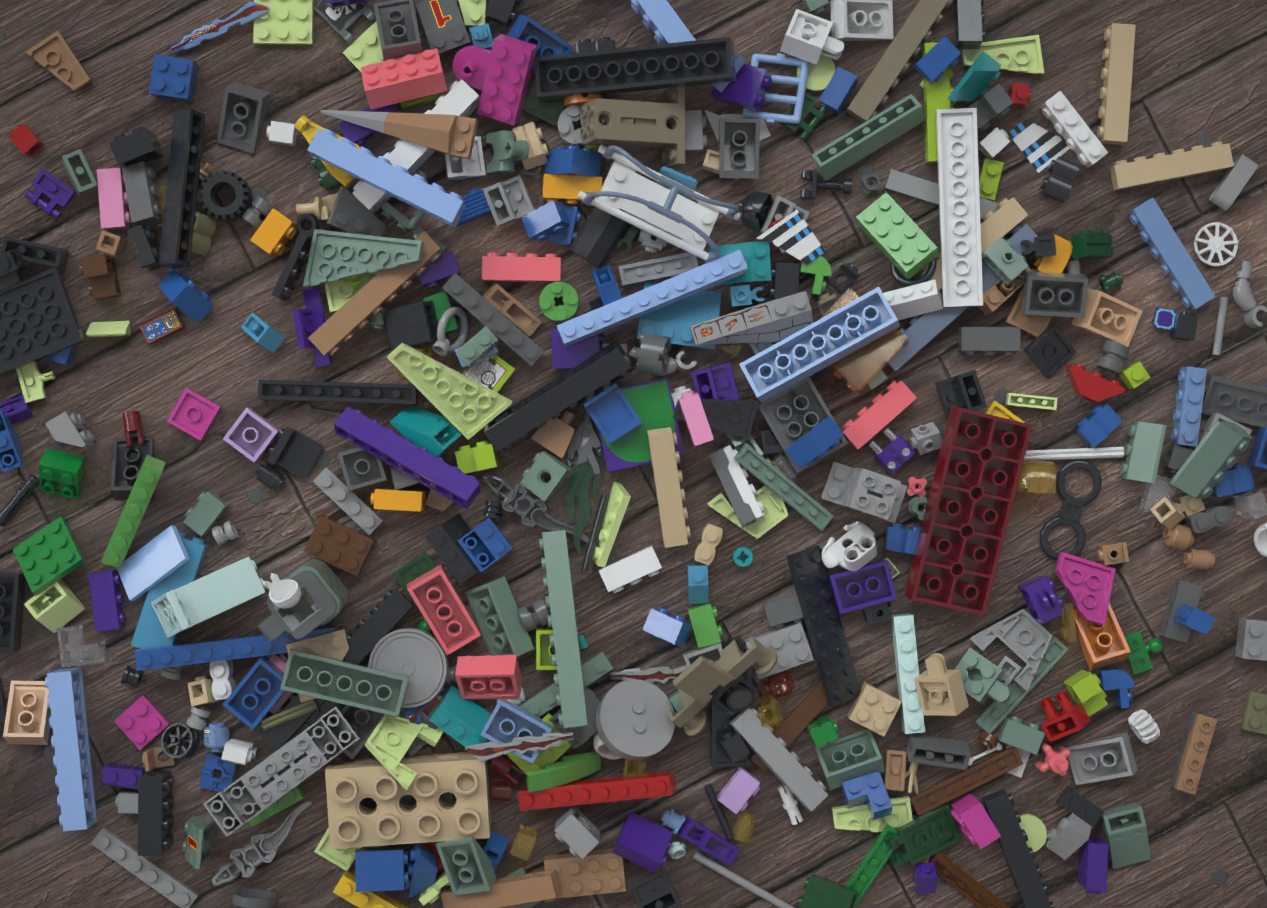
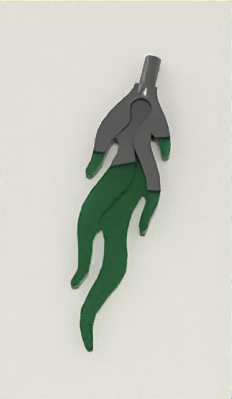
[566,409,603,553]

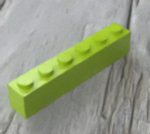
[922,43,954,163]

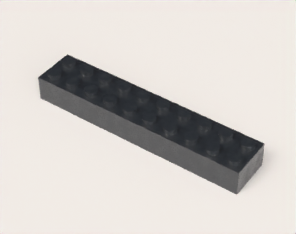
[534,37,736,101]

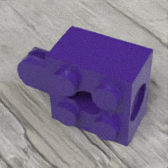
[1017,575,1064,624]

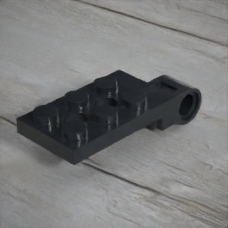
[272,215,319,301]

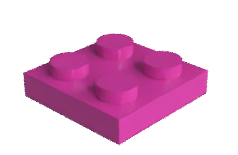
[167,388,221,441]
[114,694,171,750]

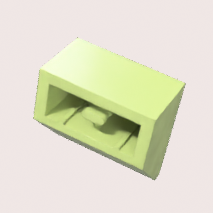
[24,579,86,633]

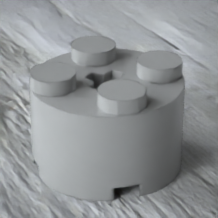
[558,105,585,147]

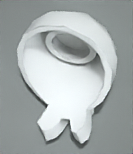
[263,573,301,609]

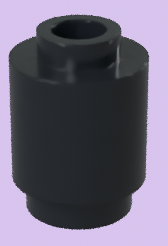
[256,463,286,491]

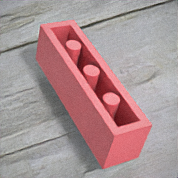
[482,253,561,283]
[842,380,917,450]

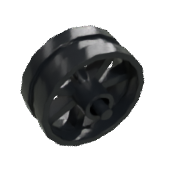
[161,723,200,760]

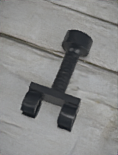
[800,170,852,199]

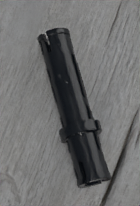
[0,474,40,527]

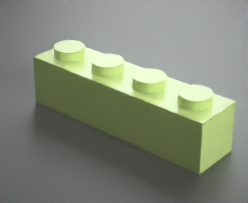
[1005,393,1058,410]

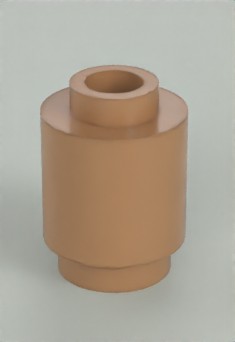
[1183,549,1215,570]

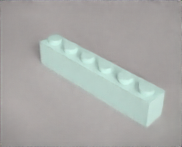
[891,613,925,734]

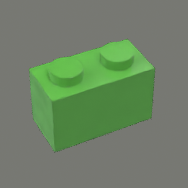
[687,603,723,648]

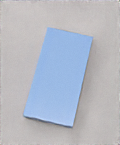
[117,525,189,601]

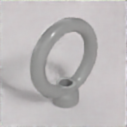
[432,307,468,356]

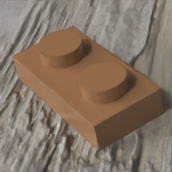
[884,750,907,791]

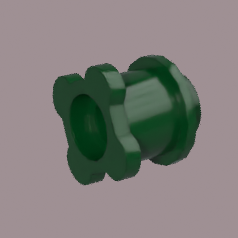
[1098,271,1123,294]

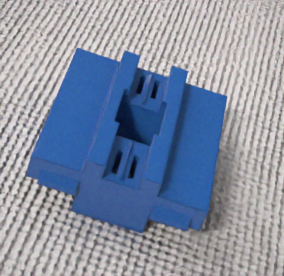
[199,753,237,792]

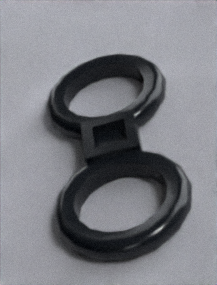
[1039,459,1102,561]

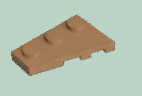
[26,31,92,92]

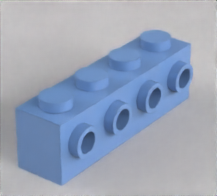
[1171,366,1207,447]

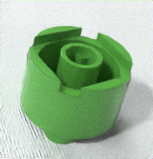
[539,282,579,322]

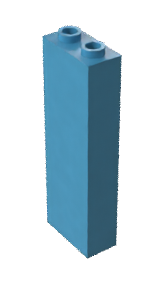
[131,531,209,649]

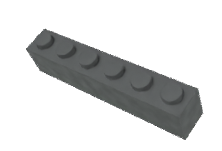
[442,273,545,366]

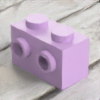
[717,766,760,814]

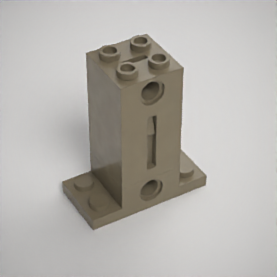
[580,86,685,169]

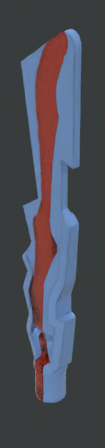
[171,1,270,54]

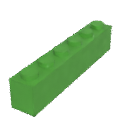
[101,455,166,569]

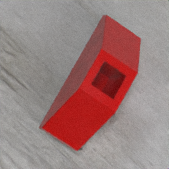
[1066,363,1125,403]

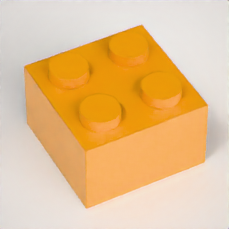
[250,208,298,258]

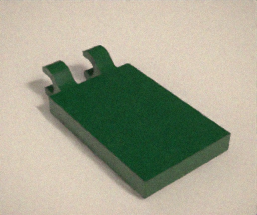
[884,804,960,867]

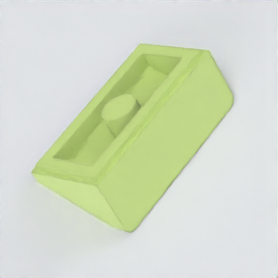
[86,321,131,337]

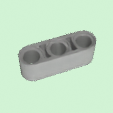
[1209,154,1258,211]

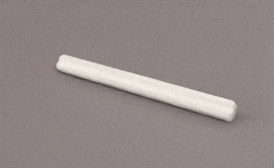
[1024,447,1124,461]

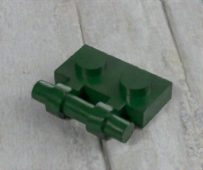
[780,91,828,141]

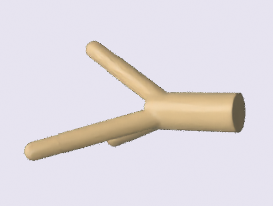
[890,762,919,793]

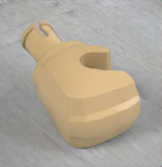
[296,193,338,220]

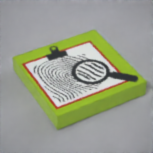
[462,354,515,393]

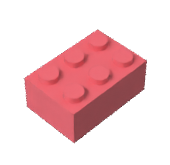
[455,655,522,699]

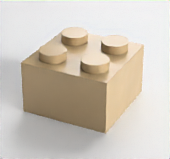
[847,682,902,736]

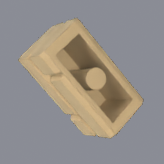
[512,122,549,170]

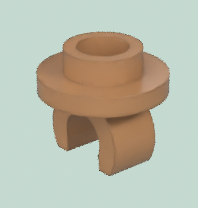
[199,162,213,182]

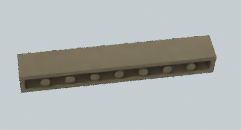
[845,0,953,123]

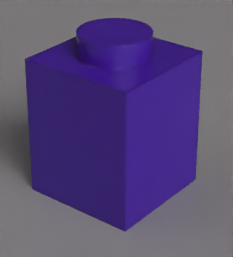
[913,863,937,894]

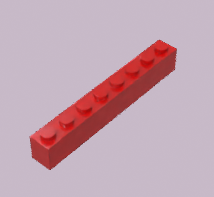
[518,771,677,811]

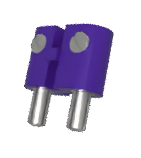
[869,428,916,474]

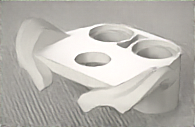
[822,521,877,571]

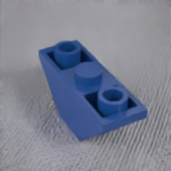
[0,410,23,473]
[404,843,437,898]

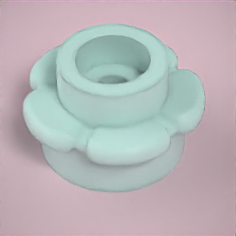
[668,841,686,859]

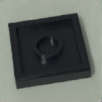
[1023,324,1076,379]

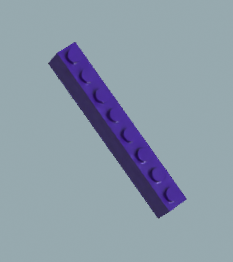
[334,407,480,509]

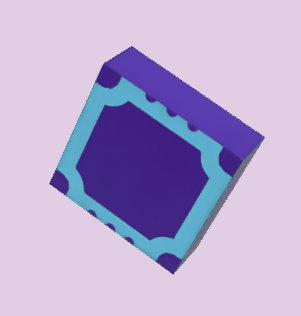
[1152,308,1176,330]

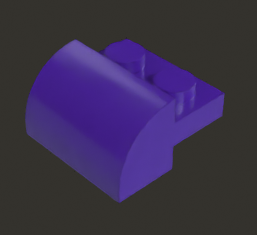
[691,362,740,400]

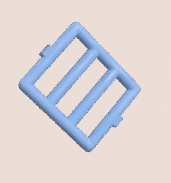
[743,53,810,124]

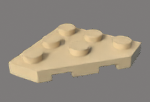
[286,629,349,702]

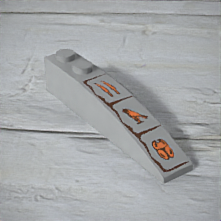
[690,291,813,345]

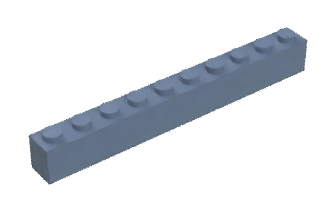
[878,224,1038,372]

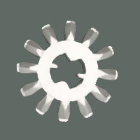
[1128,710,1160,744]

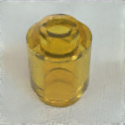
[733,812,757,843]

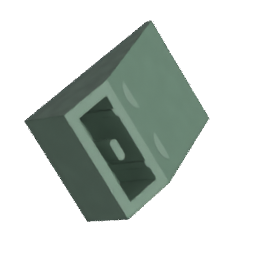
[1100,802,1151,869]

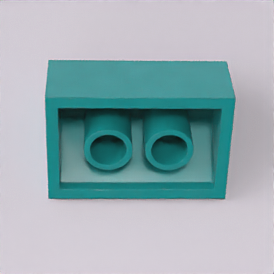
[428,685,491,755]

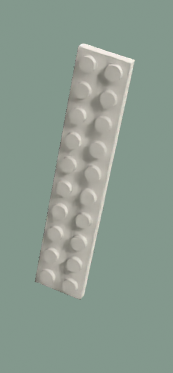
[936,108,983,307]

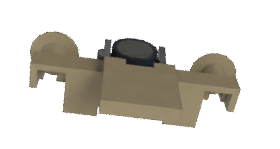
[668,637,777,736]

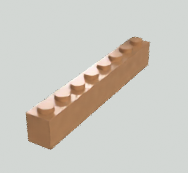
[308,231,443,356]

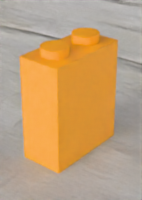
[371,488,426,512]

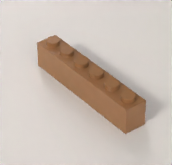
[441,869,561,908]

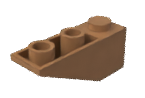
[978,266,1032,315]

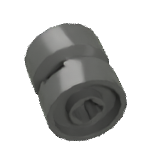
[241,195,278,229]
[1096,340,1130,375]
[518,598,551,632]

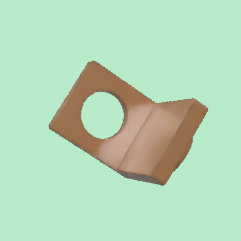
[142,747,175,772]

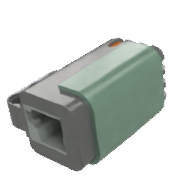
[258,558,349,642]

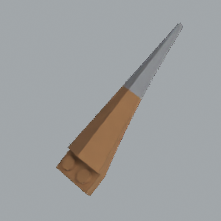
[320,110,478,159]

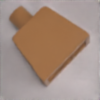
[531,409,575,459]

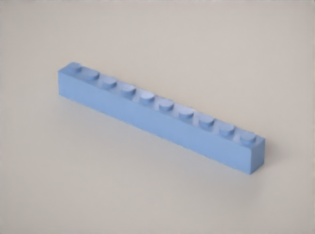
[557,250,748,348]

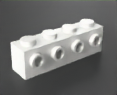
[1040,91,1108,168]

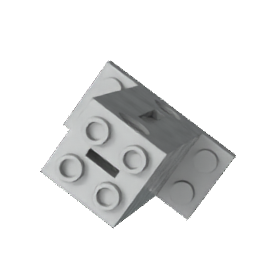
[821,461,907,523]

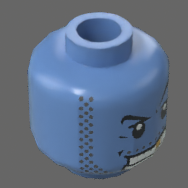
[204,723,230,752]

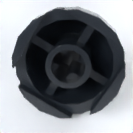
[739,192,773,232]

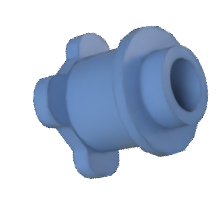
[661,809,686,834]

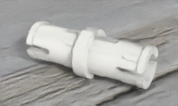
[777,785,804,825]

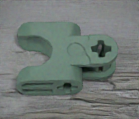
[486,131,530,175]

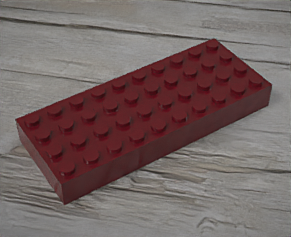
[904,405,1032,616]

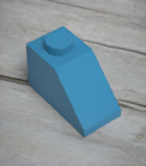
[241,312,285,353]
[687,564,708,604]

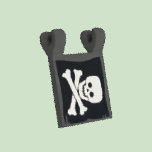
[313,0,376,45]

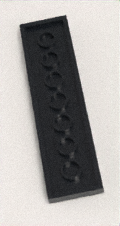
[786,545,861,707]

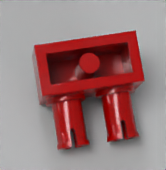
[1039,690,1091,742]

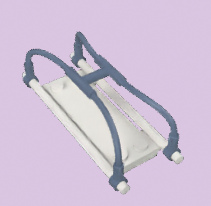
[577,145,740,263]

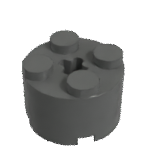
[635,333,671,375]

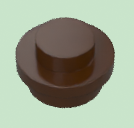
[978,732,997,749]

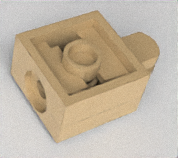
[915,653,969,716]

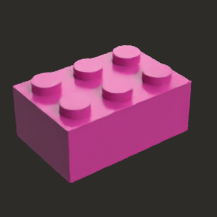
[950,792,1001,849]

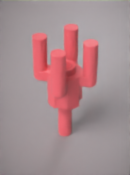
[1035,742,1071,776]

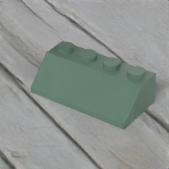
[1170,420,1252,499]
[465,576,534,657]

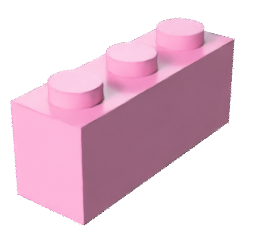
[97,168,132,230]

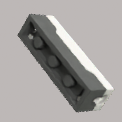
[709,445,765,528]

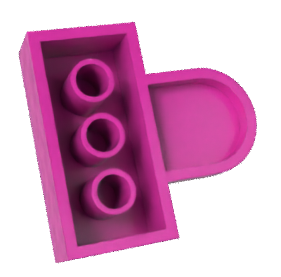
[453,34,538,126]

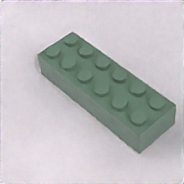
[280,648,408,717]

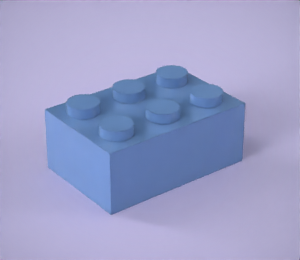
[480,697,553,764]

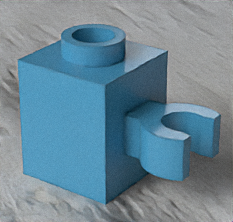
[469,23,493,51]
[729,285,764,308]

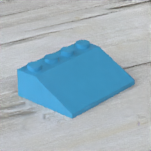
[637,282,722,350]

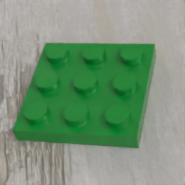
[13,516,85,596]

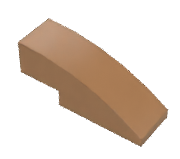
[482,282,542,337]

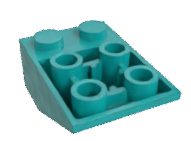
[390,405,462,457]

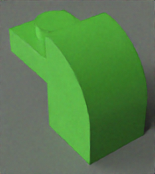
[799,256,832,296]

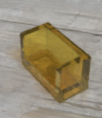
[510,824,538,861]

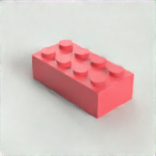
[361,48,448,109]
[407,564,481,655]

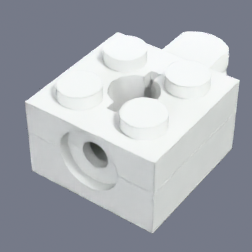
[780,9,844,65]

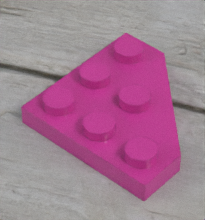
[1055,552,1116,626]

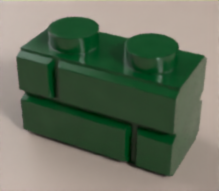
[1071,230,1113,259]

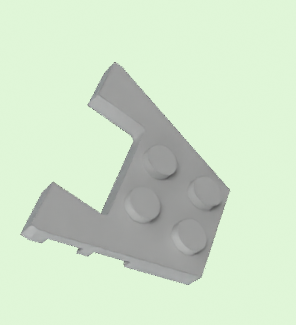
[969,609,1053,691]

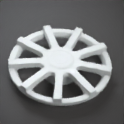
[1194,222,1239,266]

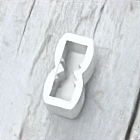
[210,660,236,700]
[222,738,257,766]

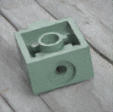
[954,648,1011,705]

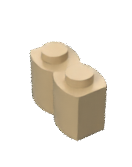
[694,523,722,565]

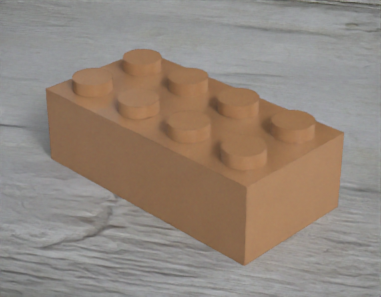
[544,848,626,899]

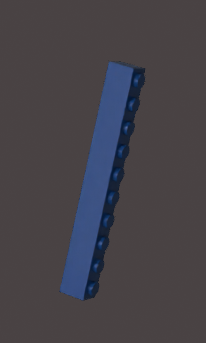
[134,626,336,671]

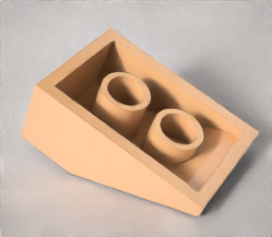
[1071,288,1142,347]
[3,681,51,745]

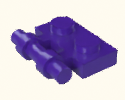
[25,169,76,219]

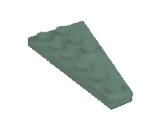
[303,229,425,288]

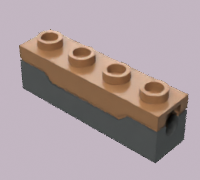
[1170,711,1217,795]

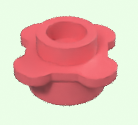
[906,477,927,497]

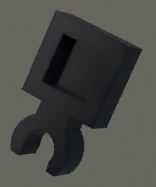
[1021,235,1056,257]

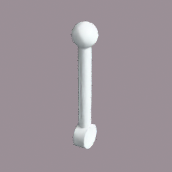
[968,743,1003,765]

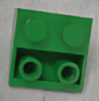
[38,449,86,500]

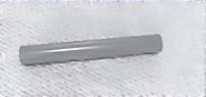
[1212,297,1228,356]

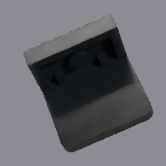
[267,427,323,479]

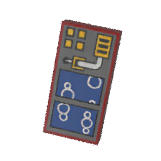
[139,309,184,345]

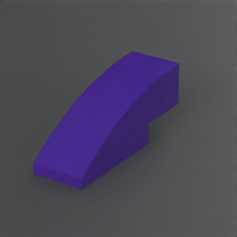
[678,815,740,865]

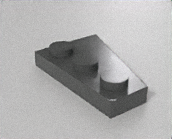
[327,186,387,237]

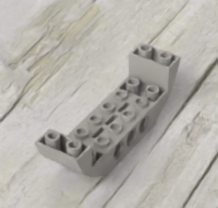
[203,706,359,837]

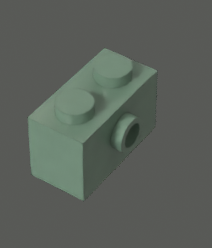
[982,237,1028,285]

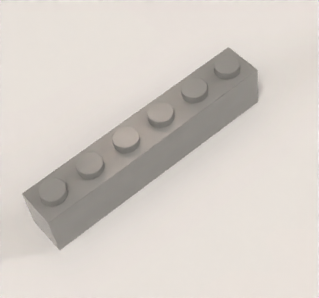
[729,708,828,812]

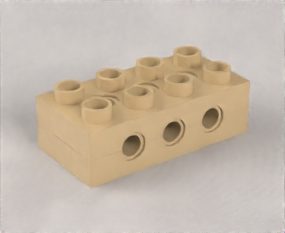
[325,750,492,849]

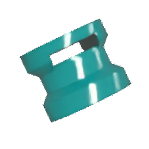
[733,547,753,567]

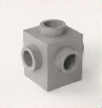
[638,230,667,254]
[910,422,942,455]

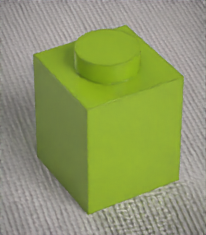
[1119,361,1150,389]

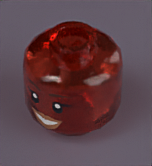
[765,671,795,699]

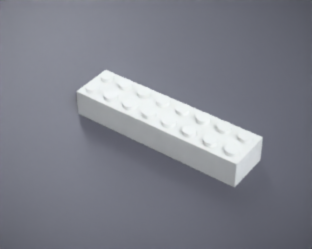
[352,79,480,214]

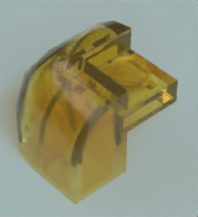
[1016,461,1056,494]

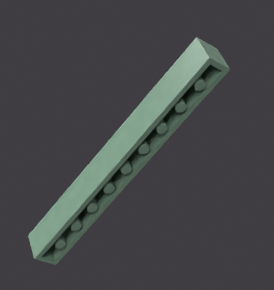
[539,530,588,730]

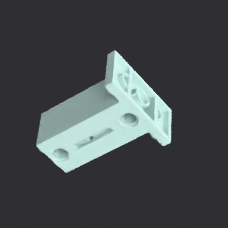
[151,557,266,638]

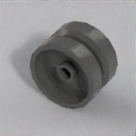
[232,888,276,908]

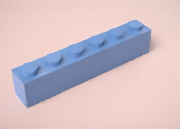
[1128,198,1216,311]

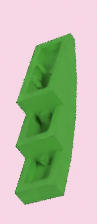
[527,751,601,792]

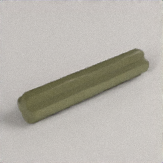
[260,699,318,730]

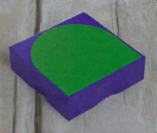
[595,378,685,472]

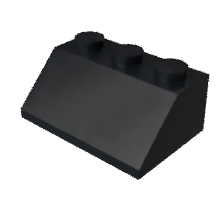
[425,513,479,584]

